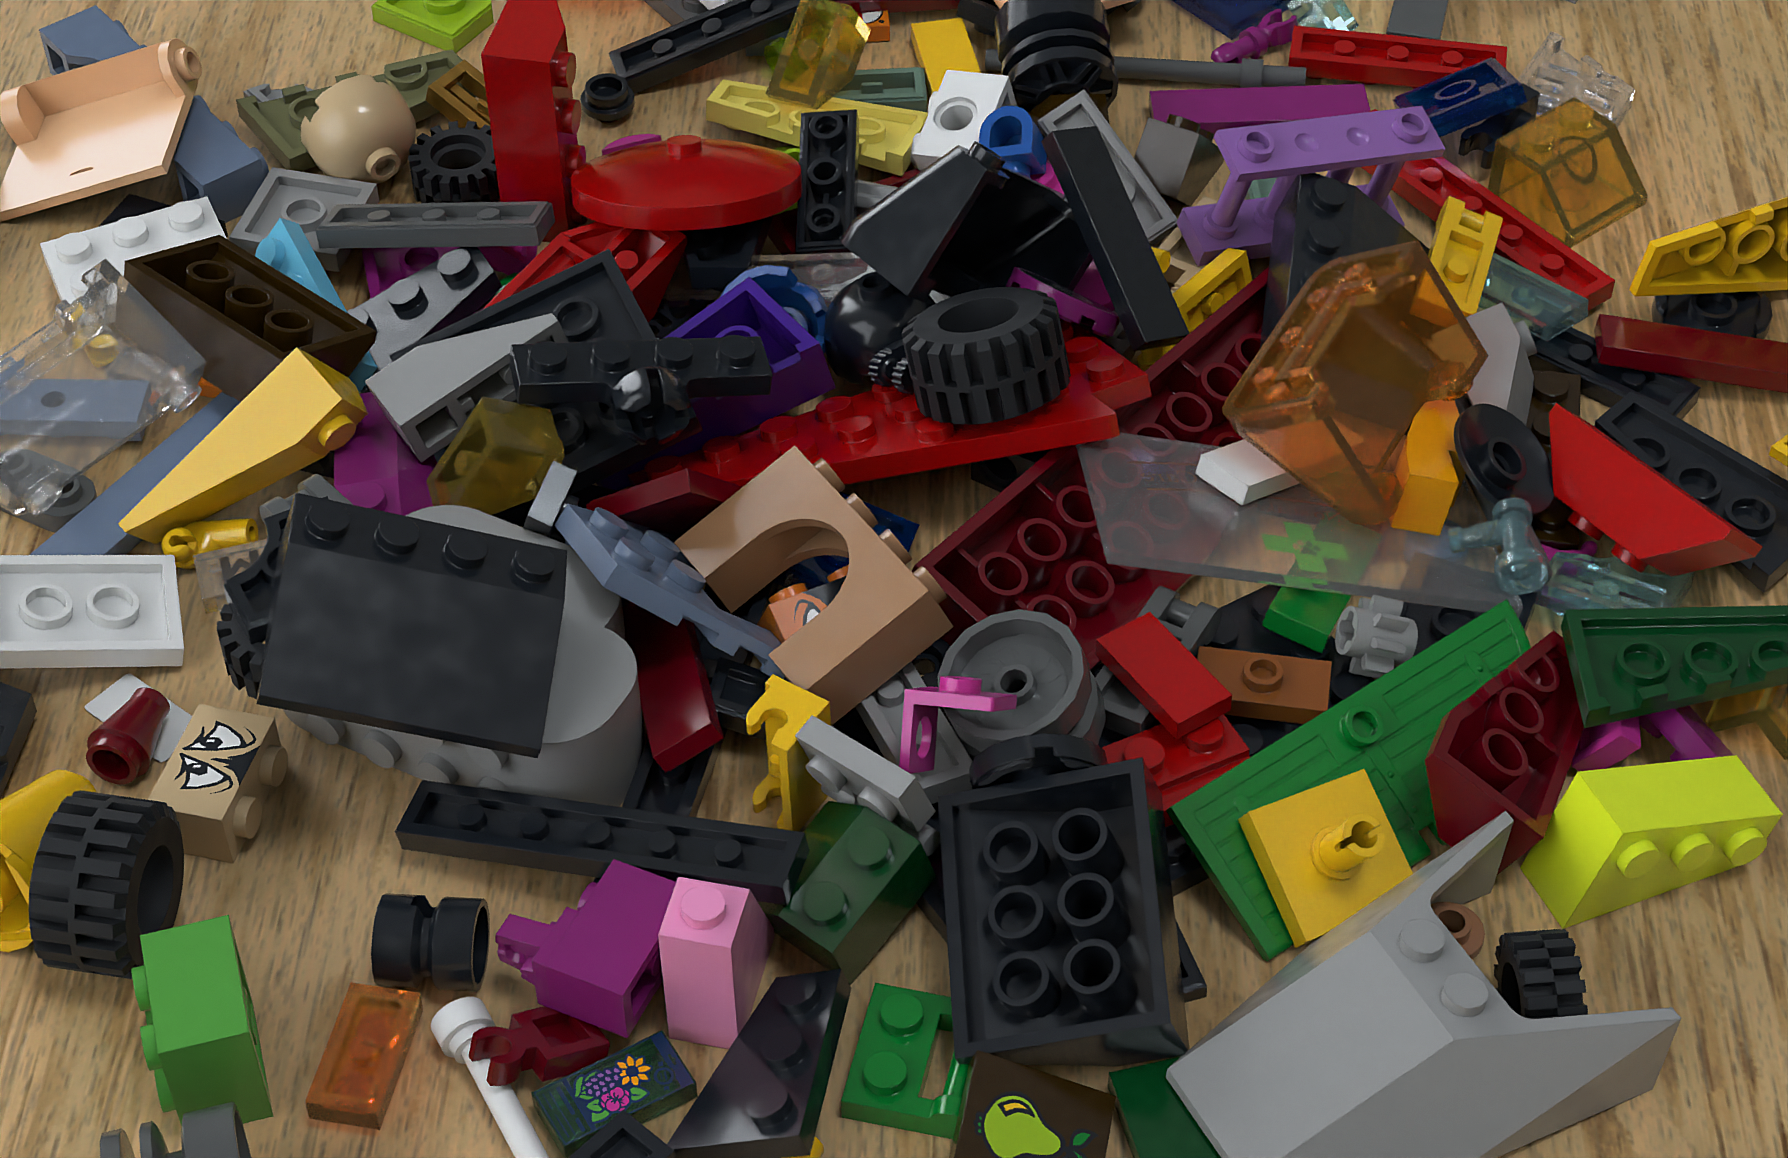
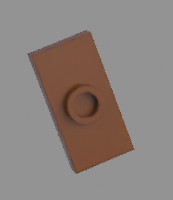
[1197,646,1332,724]

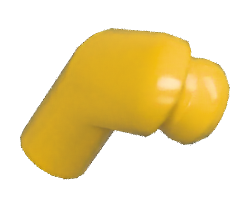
[162,518,259,569]

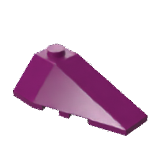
[334,392,456,516]

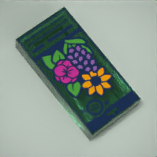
[531,1030,698,1158]

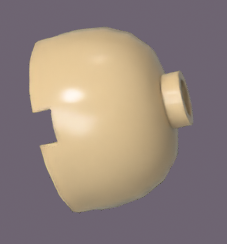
[301,75,416,184]

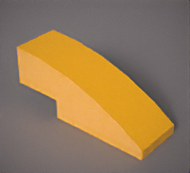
[1387,390,1466,536]

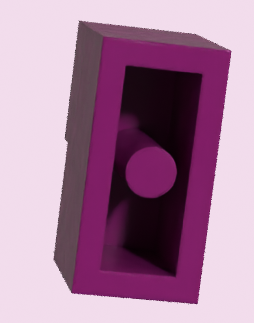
[495,859,676,1038]

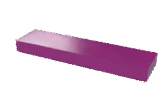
[1149,84,1371,138]

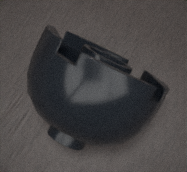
[825,272,936,385]

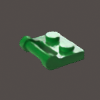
[841,983,969,1139]

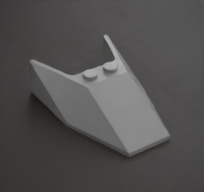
[1166,811,1682,1158]

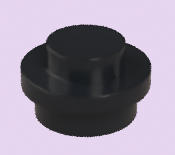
[580,73,635,122]

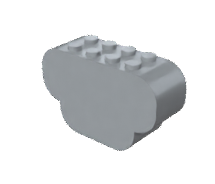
[283,505,645,807]

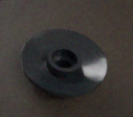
[1454,403,1554,517]

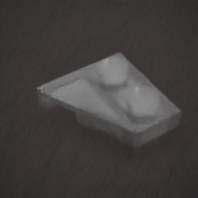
[1512,32,1635,136]

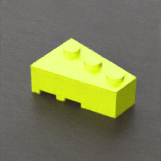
[1520,755,1783,929]

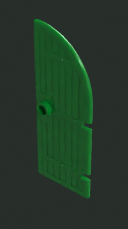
[1166,599,1531,962]

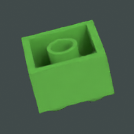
[131,915,273,1126]

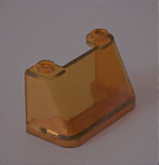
[1222,240,1489,525]

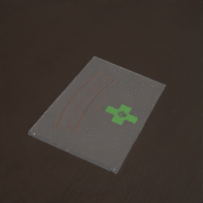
[1076,433,1523,617]

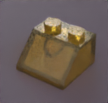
[1488,97,1648,248]

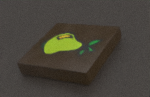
[949,1050,1116,1158]

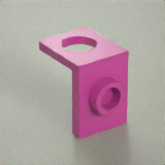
[899,676,1017,774]

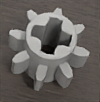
[1335,594,1418,679]

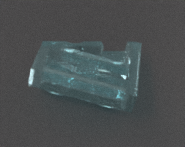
[1533,552,1696,617]

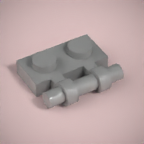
[795,715,941,856]

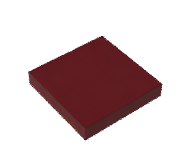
[586,469,743,537]

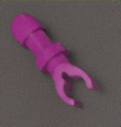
[1211,9,1298,64]

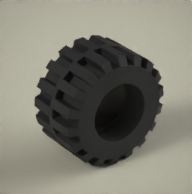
[902,287,1071,425]
[29,790,184,979]

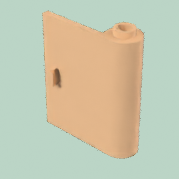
[0,38,202,222]

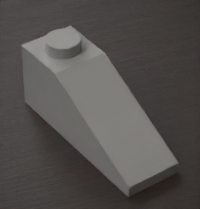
[1435,303,1537,425]
[365,313,569,462]

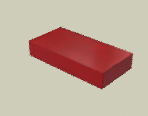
[1095,612,1232,740]

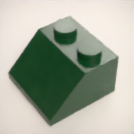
[757,801,937,985]

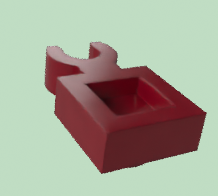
[468,1006,610,1086]

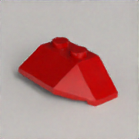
[484,222,687,323]
[1549,403,1763,577]

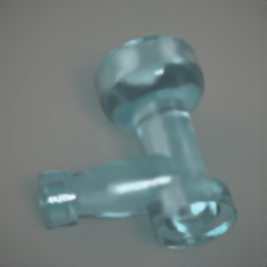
[1448,498,1549,595]

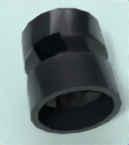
[371,893,490,992]

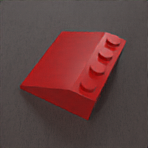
[481,0,588,243]

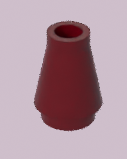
[86,687,170,785]

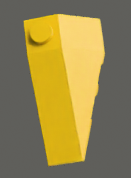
[1629,196,1788,297]
[118,347,368,544]

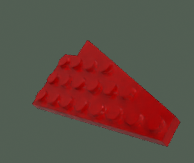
[628,319,1152,487]

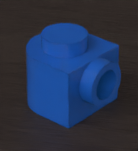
[979,106,1047,178]

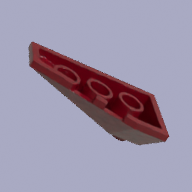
[1425,630,1584,875]

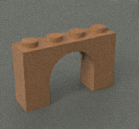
[674,445,953,726]

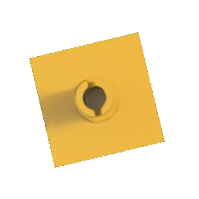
[1238,769,1413,948]

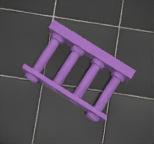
[1176,106,1445,267]

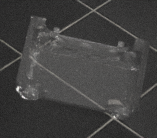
[0,259,207,516]

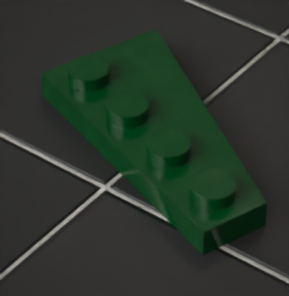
[1561,605,1788,728]

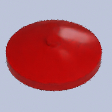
[571,135,802,231]

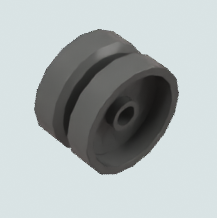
[937,609,1106,761]

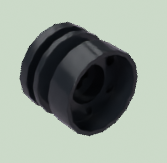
[994,0,1118,113]

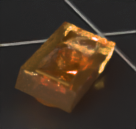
[305,982,423,1130]

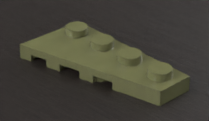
[236,49,477,172]

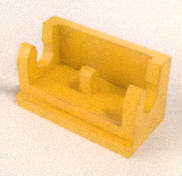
[746,674,831,832]

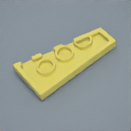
[706,79,928,176]

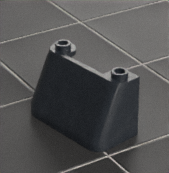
[840,141,1093,302]

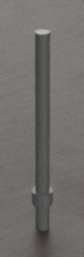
[985,49,1306,88]

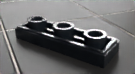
[796,109,859,263]

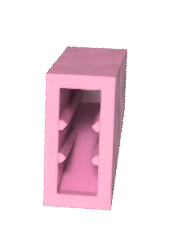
[658,877,775,1049]

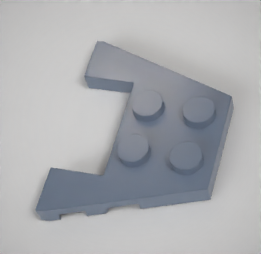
[554,504,785,679]

